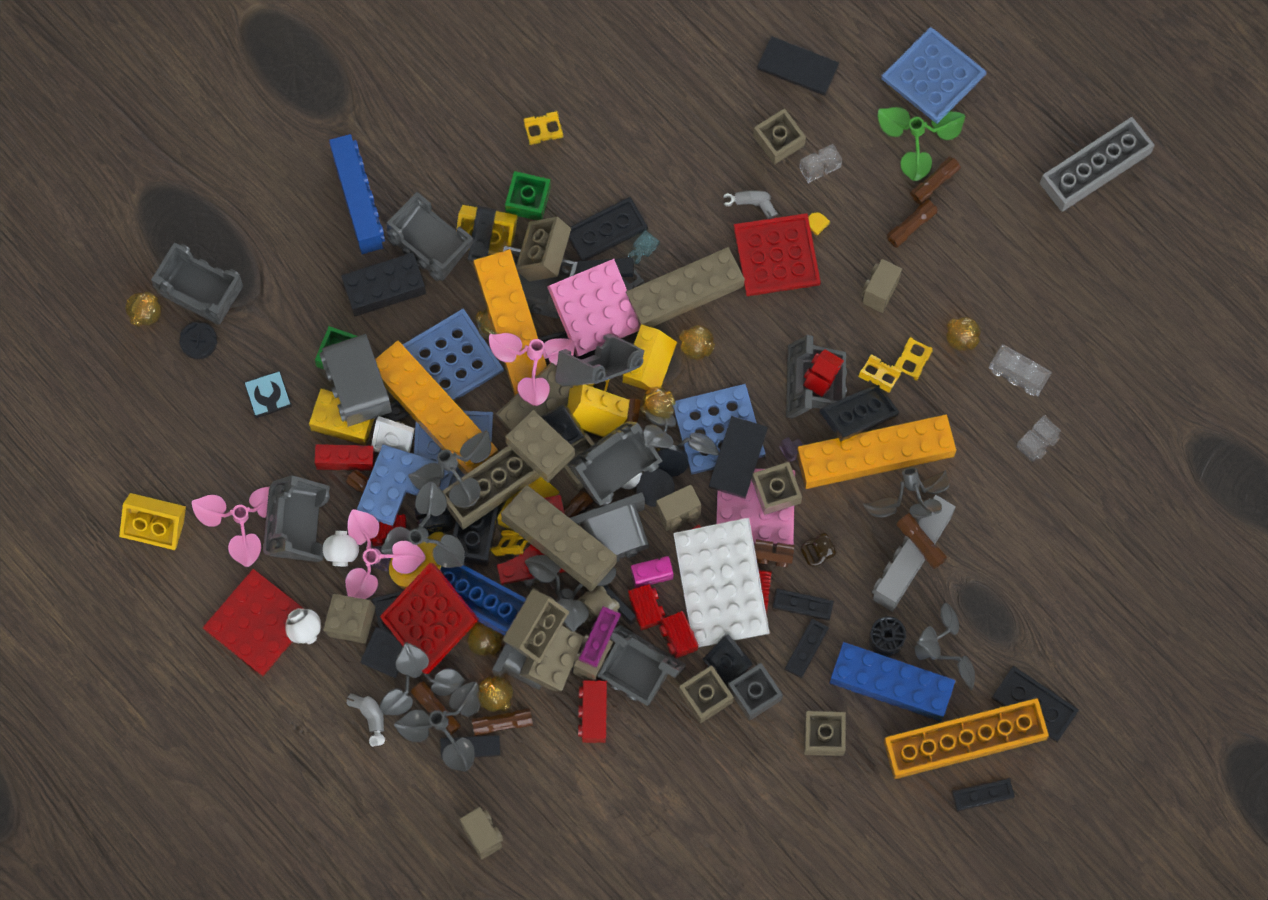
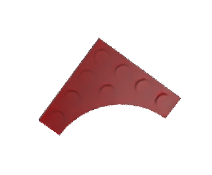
[497,495,566,585]

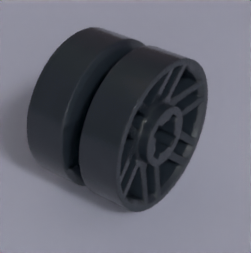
[414,507,453,535]
[869,616,906,657]

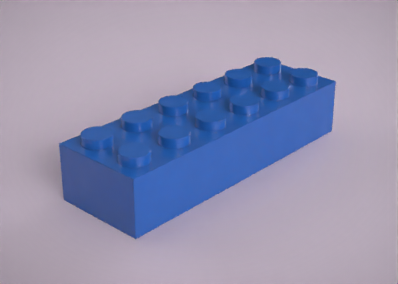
[329,134,385,254]
[440,565,526,636]
[830,642,956,722]

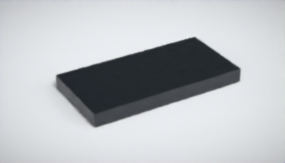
[757,36,839,96]
[569,197,648,261]
[819,384,900,441]
[709,416,768,499]
[992,666,1079,742]

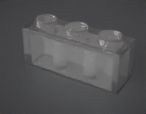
[989,344,1052,396]

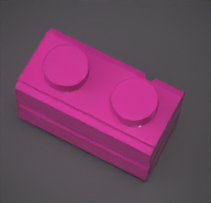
[631,556,674,588]

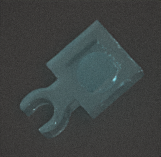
[628,230,660,264]

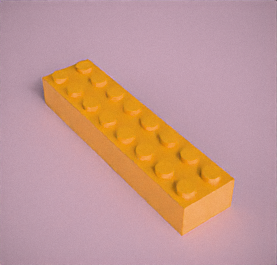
[473,249,547,396]
[375,341,499,475]
[796,414,956,489]
[883,698,1049,779]

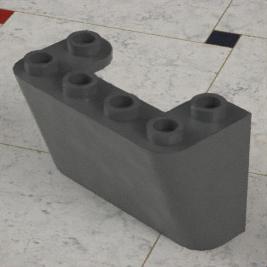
[387,192,474,281]
[503,246,578,319]

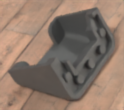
[555,334,644,387]
[568,421,662,506]
[263,475,330,562]

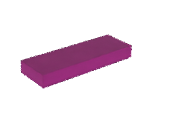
[579,606,621,668]

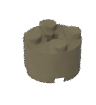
[577,586,620,629]

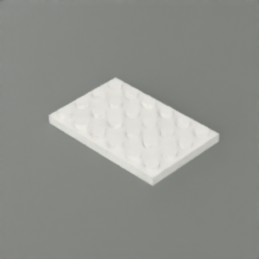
[673,518,770,648]

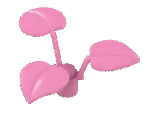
[489,333,576,406]
[192,487,270,567]
[346,510,425,599]

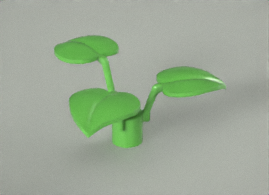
[878,107,965,181]

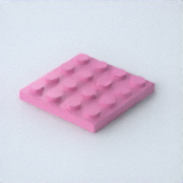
[547,259,640,357]
[716,469,795,546]

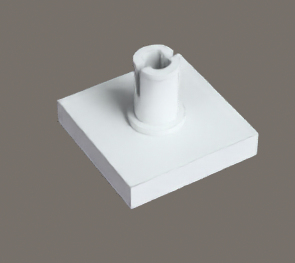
[371,416,415,453]

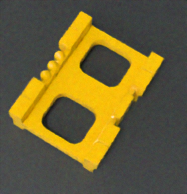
[524,111,563,145]
[895,337,933,381]
[858,354,902,393]
[491,530,528,556]

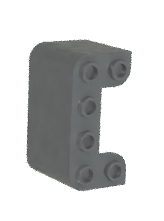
[151,243,243,325]
[319,334,392,427]

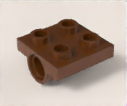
[755,539,795,568]

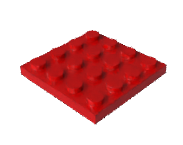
[733,213,821,296]
[380,562,479,674]
[203,569,304,677]

